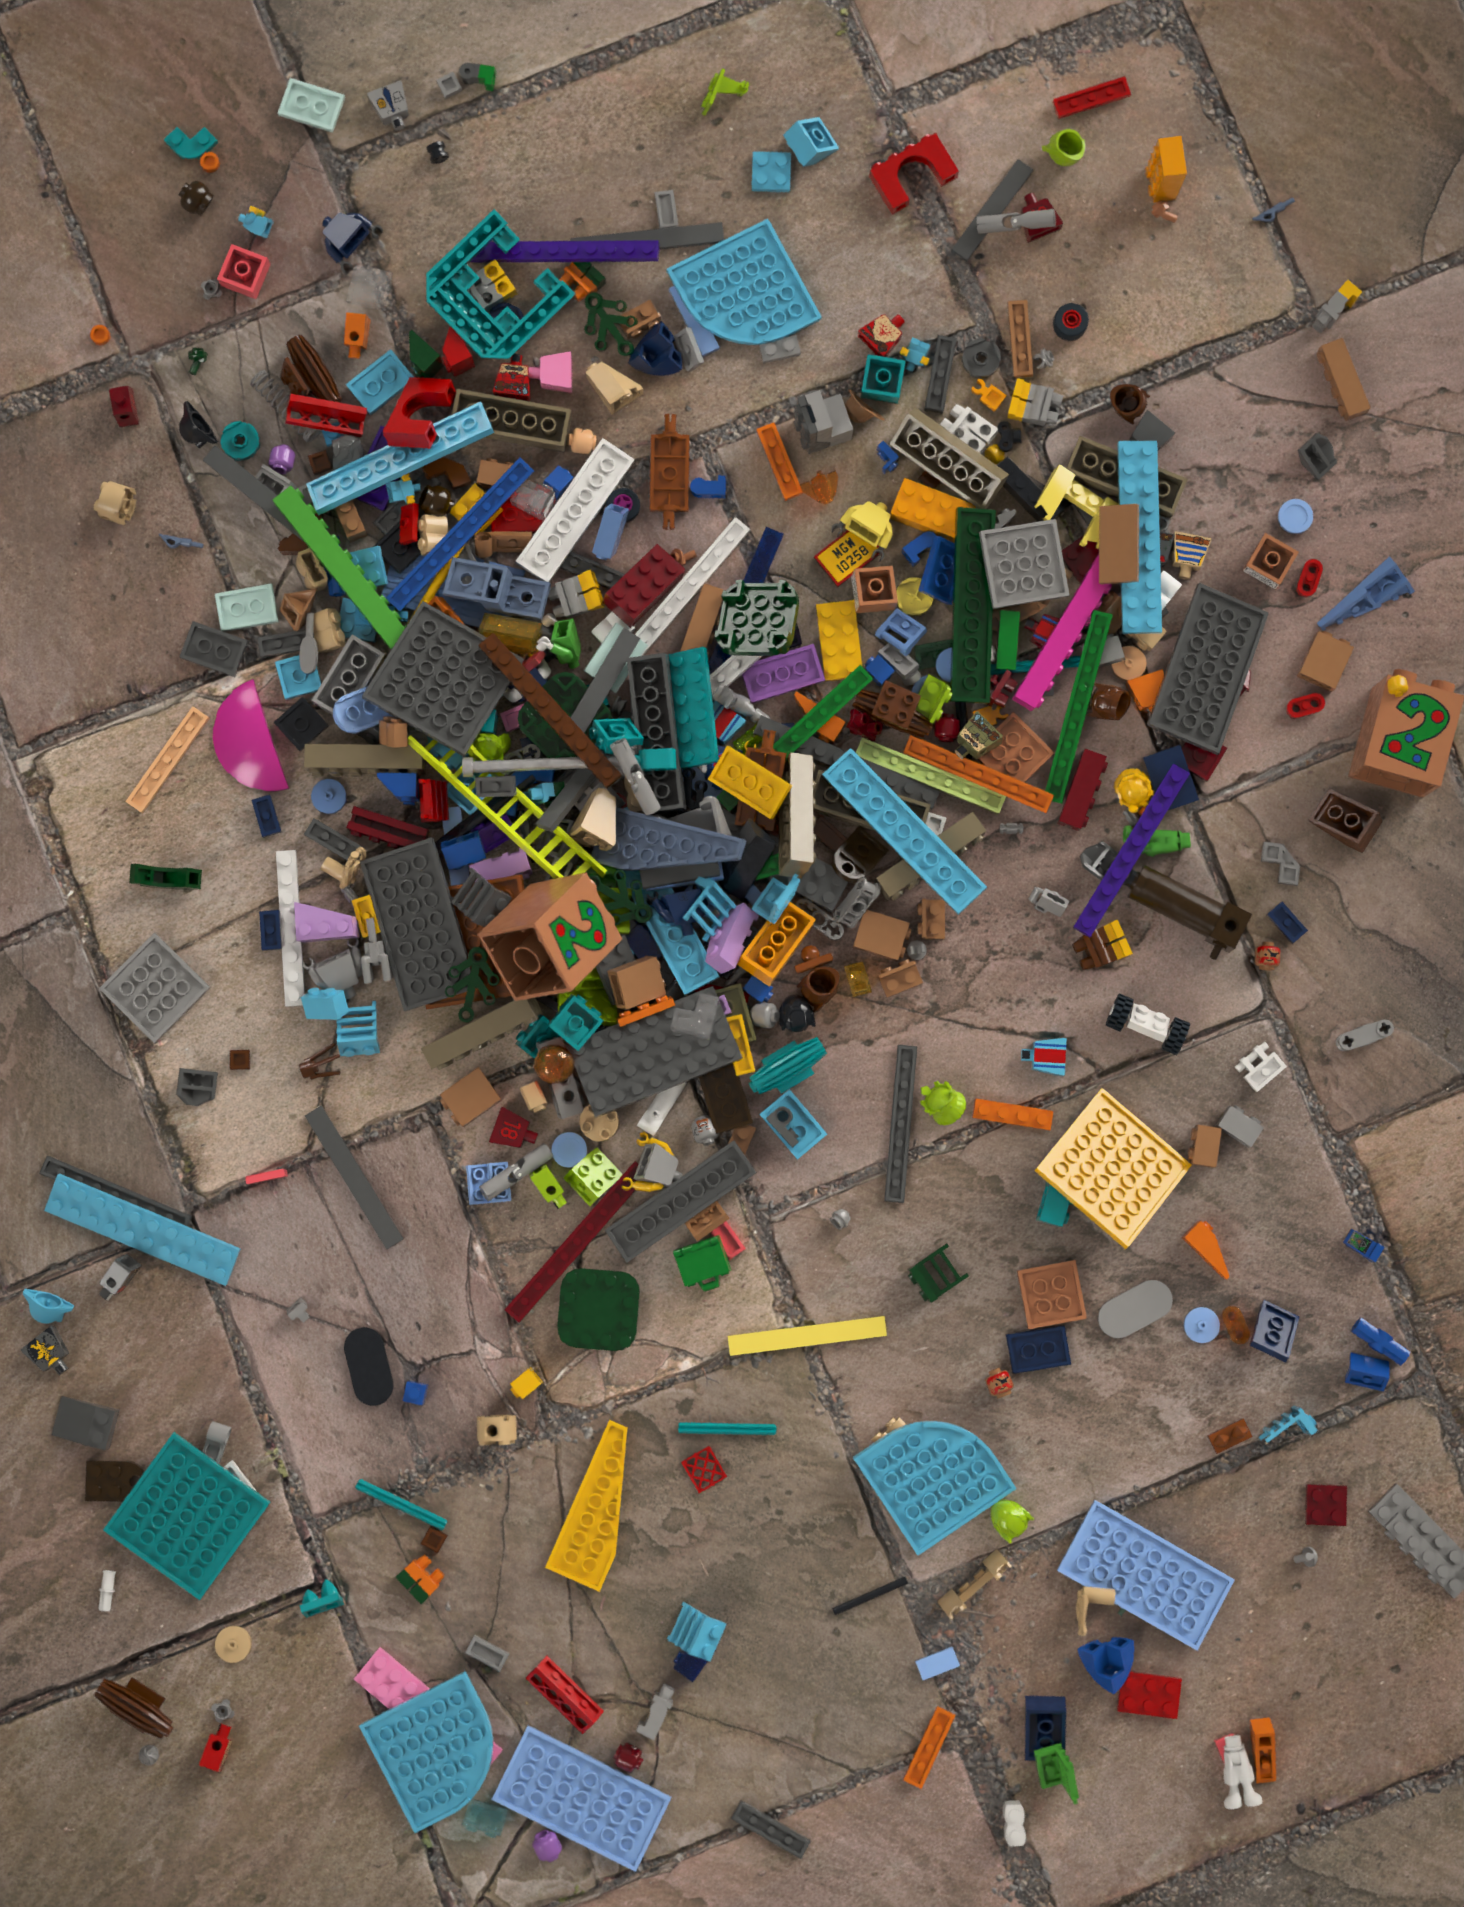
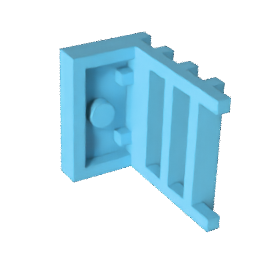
[751,873,801,924]
[683,876,736,941]
[337,1001,380,1057]
[1258,1406,1318,1443]
[667,1602,726,1661]

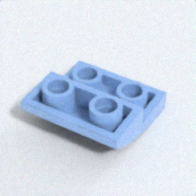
[466,1162,511,1205]

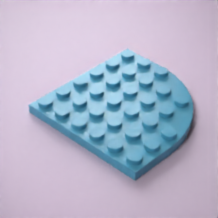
[666,219,822,345]
[853,1421,1017,1555]
[359,1671,493,1833]

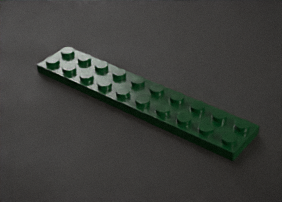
[950,507,996,704]

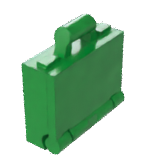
[673,1235,731,1292]

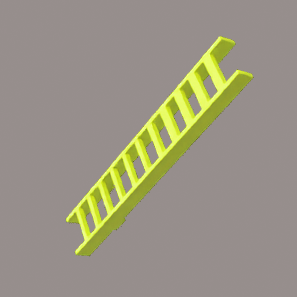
[408,735,607,879]

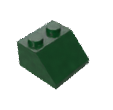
[409,330,443,378]

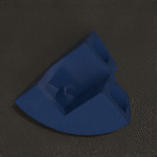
[628,321,682,376]

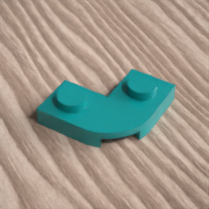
[164,127,218,159]

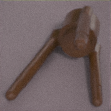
[299,1043,341,1080]

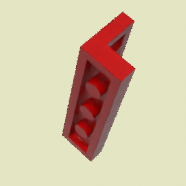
[285,394,367,437]
[526,1656,604,1734]

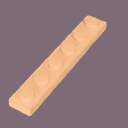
[125,706,210,813]

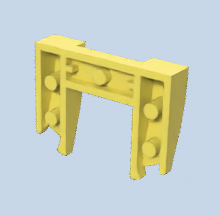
[1034,464,1119,549]

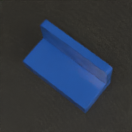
[1345,1353,1389,1392]

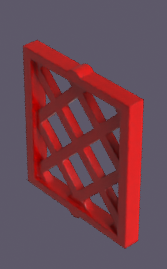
[681,1446,727,1493]

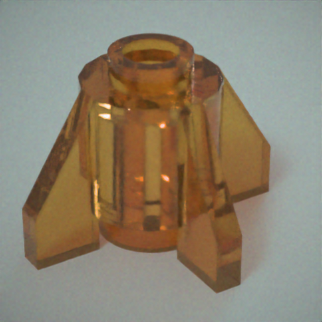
[800,470,839,504]

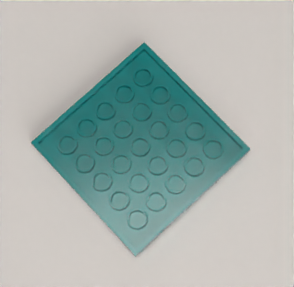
[103,1432,271,1600]

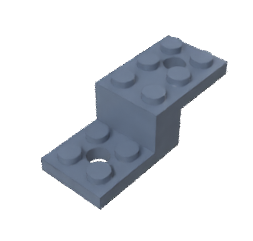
[443,557,551,621]

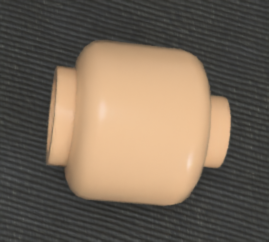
[567,428,596,454]

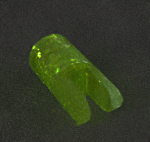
[732,724,763,755]

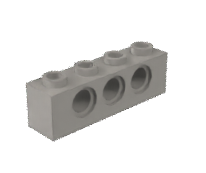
[536,1036,585,1119]

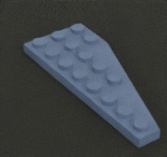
[591,807,746,871]

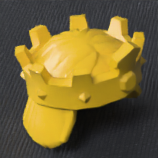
[1114,768,1154,813]

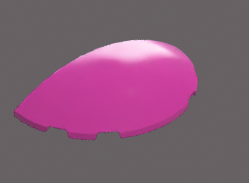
[213,679,289,792]

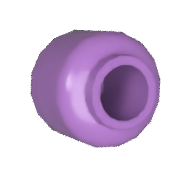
[268,444,296,475]
[532,1830,562,1862]

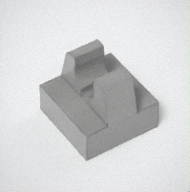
[286,1297,310,1323]

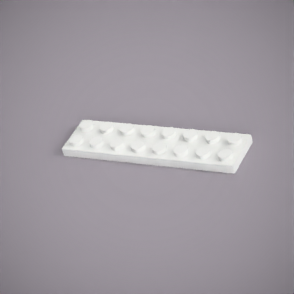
[516,438,635,582]

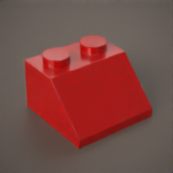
[441,327,475,377]

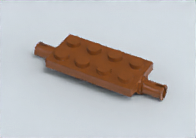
[650,414,690,530]
[735,729,787,831]

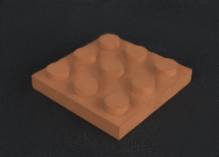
[978,712,1054,782]
[1017,1260,1087,1329]

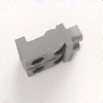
[636,1683,674,1740]

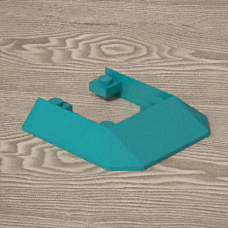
[426,209,575,359]

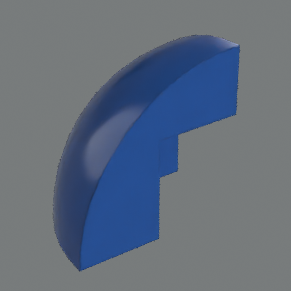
[1078,1637,1134,1694]

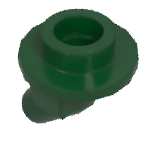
[188,347,207,375]

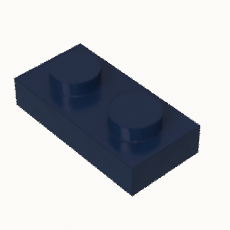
[251,794,282,838]
[1266,901,1308,944]
[259,910,282,951]

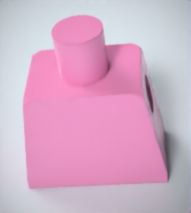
[529,352,572,393]

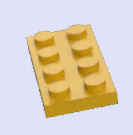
[816,600,862,681]
[708,745,793,819]

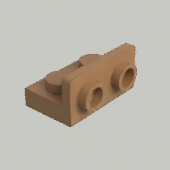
[619,300,661,339]
[917,899,945,939]
[878,959,923,998]
[685,1201,730,1242]

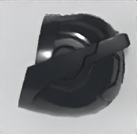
[779,994,816,1032]

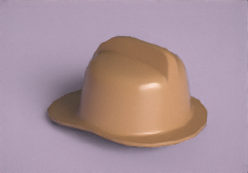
[845,390,885,423]

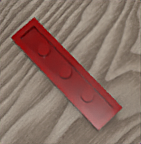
[1052,76,1131,119]

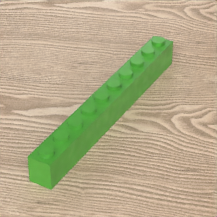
[272,486,407,650]

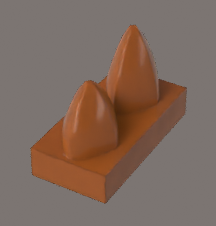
[1207,1418,1252,1454]

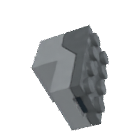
[793,390,853,454]

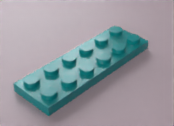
[668,647,719,769]

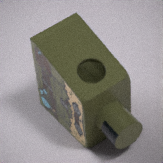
[955,711,1003,759]

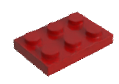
[1117,1671,1182,1719]

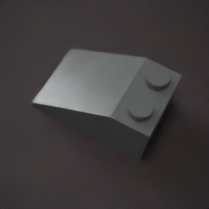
[52,1396,120,1450]

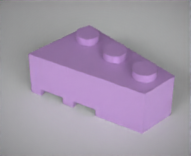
[469,848,533,882]

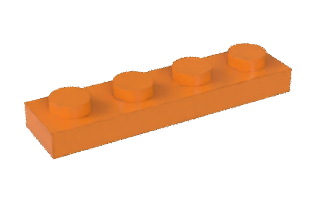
[756,422,803,501]
[972,1098,1053,1131]
[903,1706,956,1789]

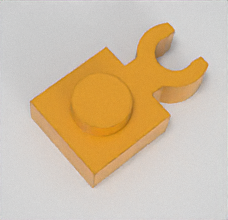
[971,379,1007,412]
[972,706,1009,726]

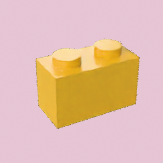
[510,1367,543,1399]

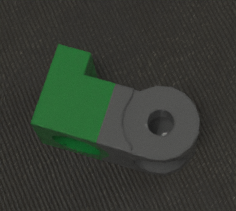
[459,63,497,91]

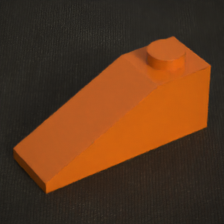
[794,691,846,744]
[1181,1221,1230,1280]
[1250,1717,1276,1783]

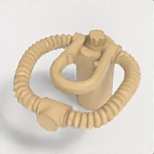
[320,847,367,889]
[1076,1586,1115,1636]

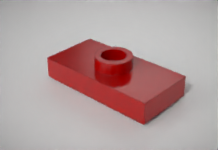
[399,503,419,545]

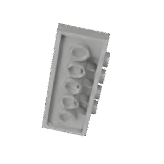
[1368,1483,1464,1599]

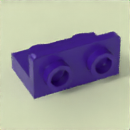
[471,811,518,853]

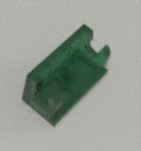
[913,639,952,670]

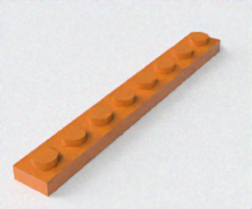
[903,735,1054,813]

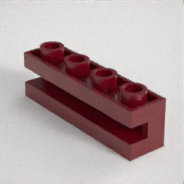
[1057,749,1108,831]
[346,806,430,849]

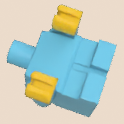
[238,206,274,238]
[900,337,931,372]
[386,473,421,504]

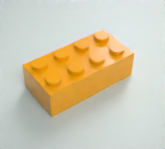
[1145,136,1187,203]
[890,478,976,543]
[737,902,816,987]

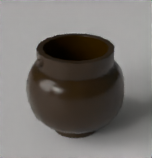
[178,181,214,216]
[418,485,453,516]

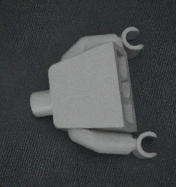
[302,938,362,999]

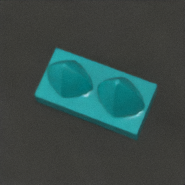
[299,1579,344,1618]

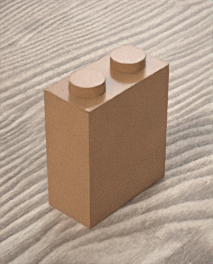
[1297,631,1354,692]
[853,910,912,962]
[607,956,666,1010]
[439,1067,502,1127]

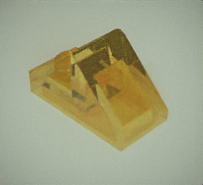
[844,962,872,997]

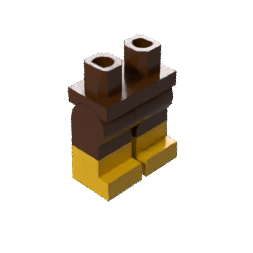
[1072,919,1133,970]

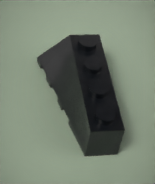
[998,456,1073,522]

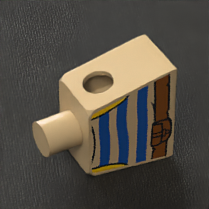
[1172,531,1211,580]

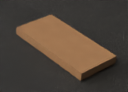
[1099,504,1139,585]

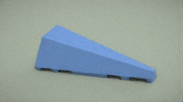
[1317,556,1415,631]

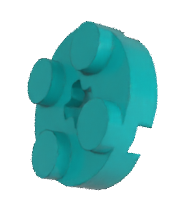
[220,421,260,461]

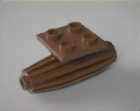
[280,335,342,403]
[852,680,933,737]
[94,1677,174,1739]

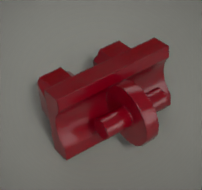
[987,670,1018,708]
[846,709,883,742]

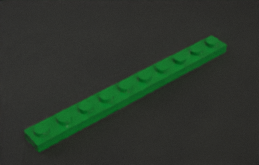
[1045,610,1113,804]
[716,665,873,811]

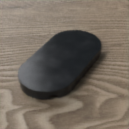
[344,1327,394,1406]

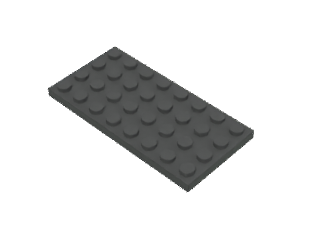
[1147,583,1269,755]
[360,838,477,1011]
[566,986,743,1118]

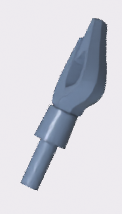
[1252,198,1295,222]
[159,533,204,549]

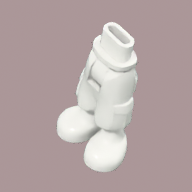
[1223,1735,1262,1809]

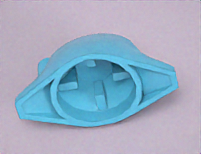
[23,1289,75,1324]

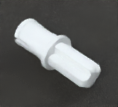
[99,1570,116,1611]

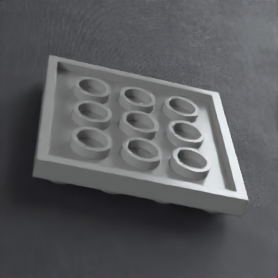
[979,519,1070,609]
[99,933,211,1043]

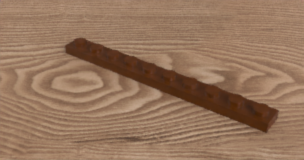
[478,633,622,789]

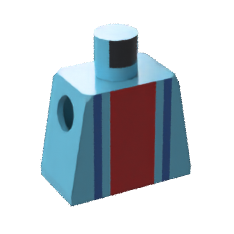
[713,701,746,745]
[1021,1038,1067,1076]

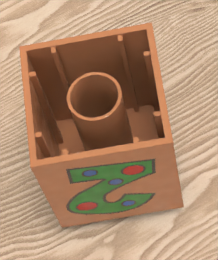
[1348,669,1464,798]
[477,872,622,1001]

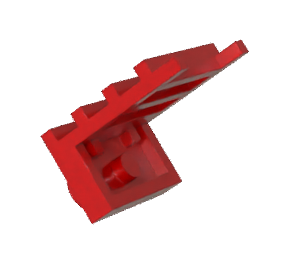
[419,779,449,823]

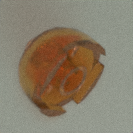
[534,1044,574,1084]

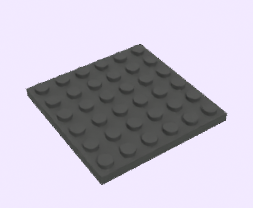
[362,601,524,757]

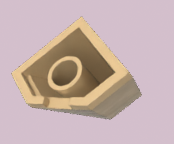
[586,362,644,415]
[568,787,616,851]

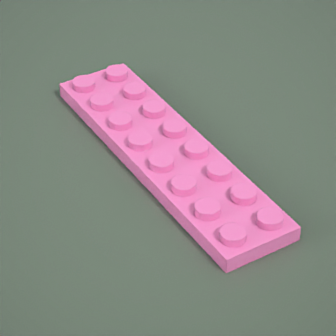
[354,1647,503,1764]

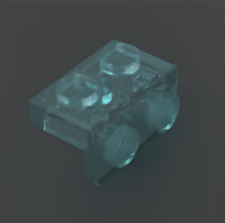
[462,1799,508,1838]

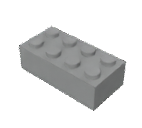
[311,634,387,715]

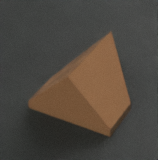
[280,588,318,631]

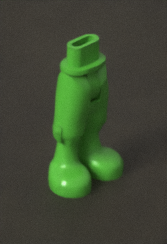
[1123,825,1191,857]

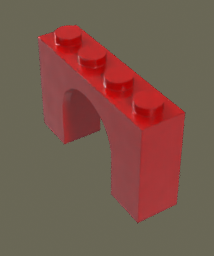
[869,133,959,215]
[383,377,456,449]

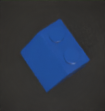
[377,773,420,805]

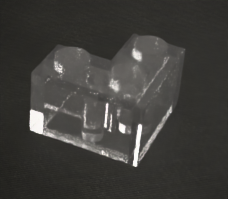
[510,480,556,521]
[671,993,719,1040]

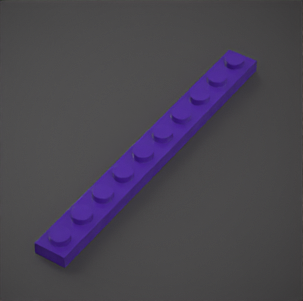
[470,240,660,263]
[1073,764,1190,938]

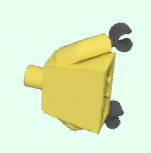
[832,501,893,562]

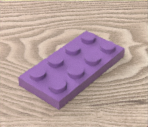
[742,644,825,704]

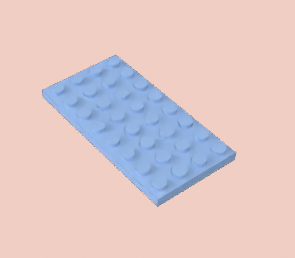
[1057,1500,1235,1651]
[492,1725,671,1872]

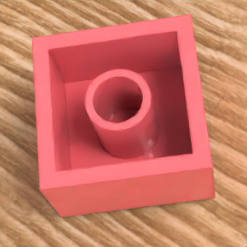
[217,244,270,299]

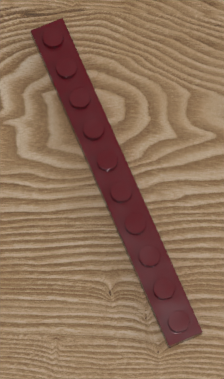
[505,1161,638,1323]

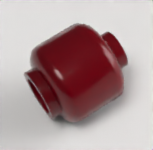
[934,713,960,743]
[613,1742,644,1773]

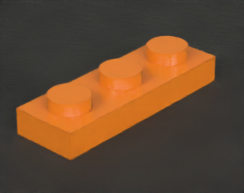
[616,995,675,1027]

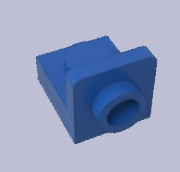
[877,441,899,474]

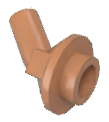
[1151,200,1177,223]
[670,549,697,566]

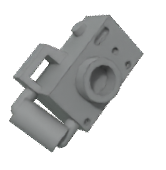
[1028,887,1069,917]

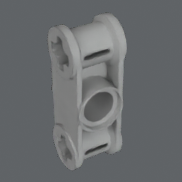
[833,877,881,929]
[1336,1019,1394,1051]

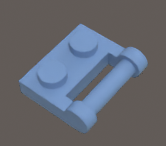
[875,608,927,656]

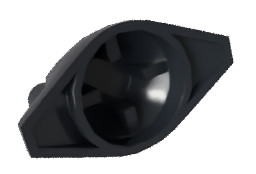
[179,401,218,448]

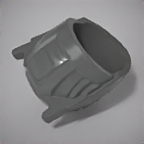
[331,435,365,471]

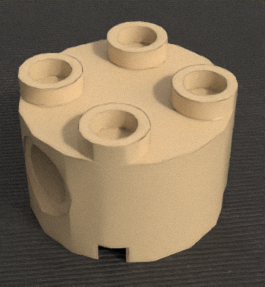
[94,481,136,525]
[579,1104,620,1142]
[477,1415,517,1445]

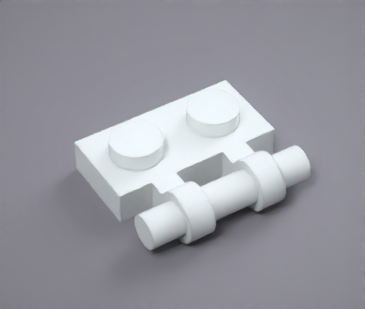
[1235,1042,1287,1092]

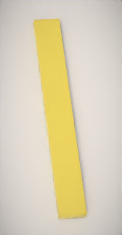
[728,1316,887,1356]

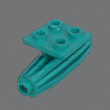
[748,1037,827,1094]

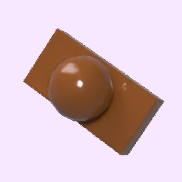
[794,945,833,975]

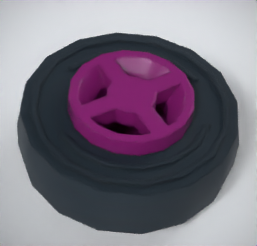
[606,488,640,523]

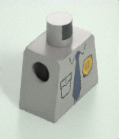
[367,80,409,131]

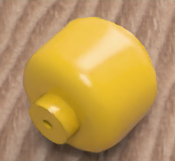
[984,444,1005,465]
[1387,675,1408,697]

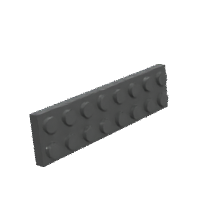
[605,1140,757,1263]

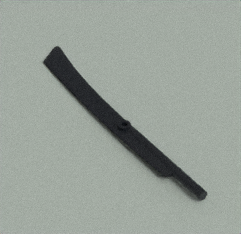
[435,774,537,856]

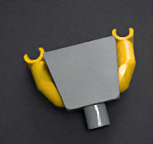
[622,1132,682,1192]

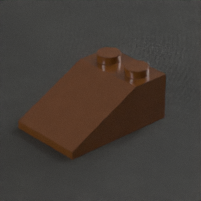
[1309,788,1383,853]

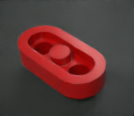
[1296,559,1323,598]
[1286,693,1325,719]

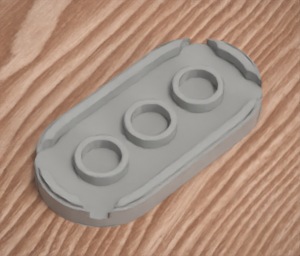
[1098,1280,1173,1338]

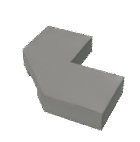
[1261,841,1300,886]

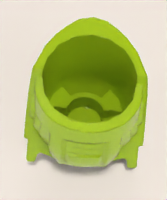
[1042,129,1085,167]
[990,1500,1034,1544]

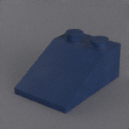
[1025,1696,1066,1761]

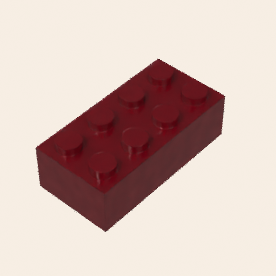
[602,544,686,628]

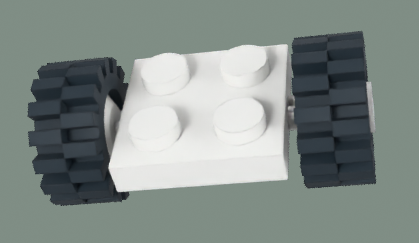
[1105,993,1190,1056]

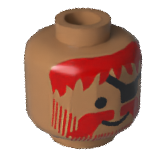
[1254,942,1280,971]
[985,1368,1014,1399]

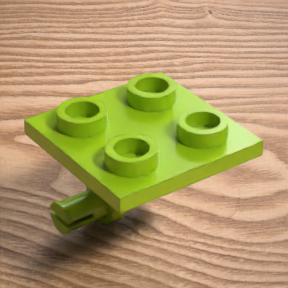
[701,68,749,115]

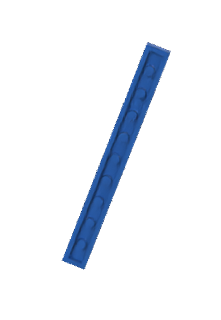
[386,458,534,612]

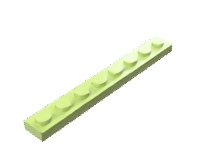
[856,738,1006,815]

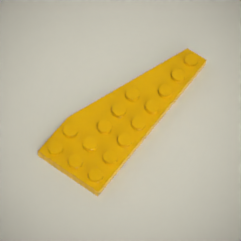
[545,1419,628,1592]

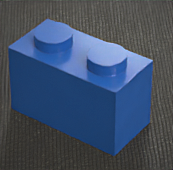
[441,831,486,870]

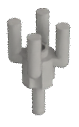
[361,918,393,984]

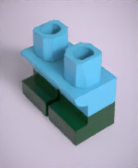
[522,782,565,808]

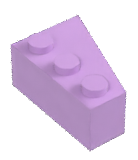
[294,902,360,943]
[705,903,759,974]

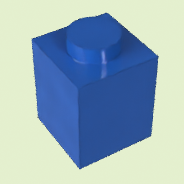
[542,465,574,501]
[864,654,895,687]
[743,976,774,1003]
[403,1381,428,1405]

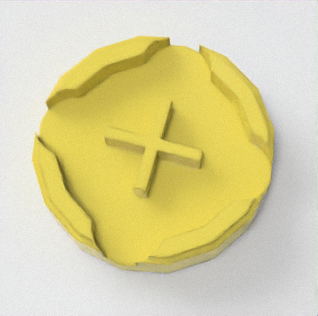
[896,577,934,616]

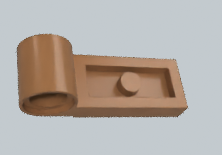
[474,531,532,558]

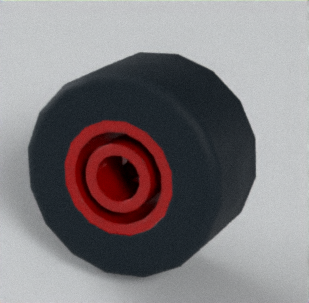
[1053,303,1089,341]

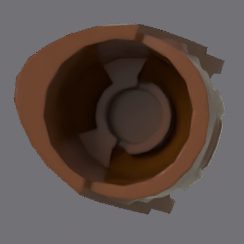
[1110,384,1150,425]
[1087,683,1131,720]
[797,967,840,1013]

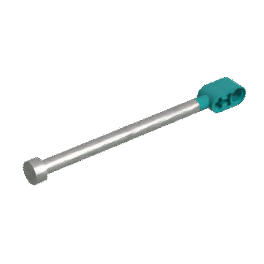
[462,748,676,777]

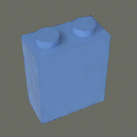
[592,503,629,560]

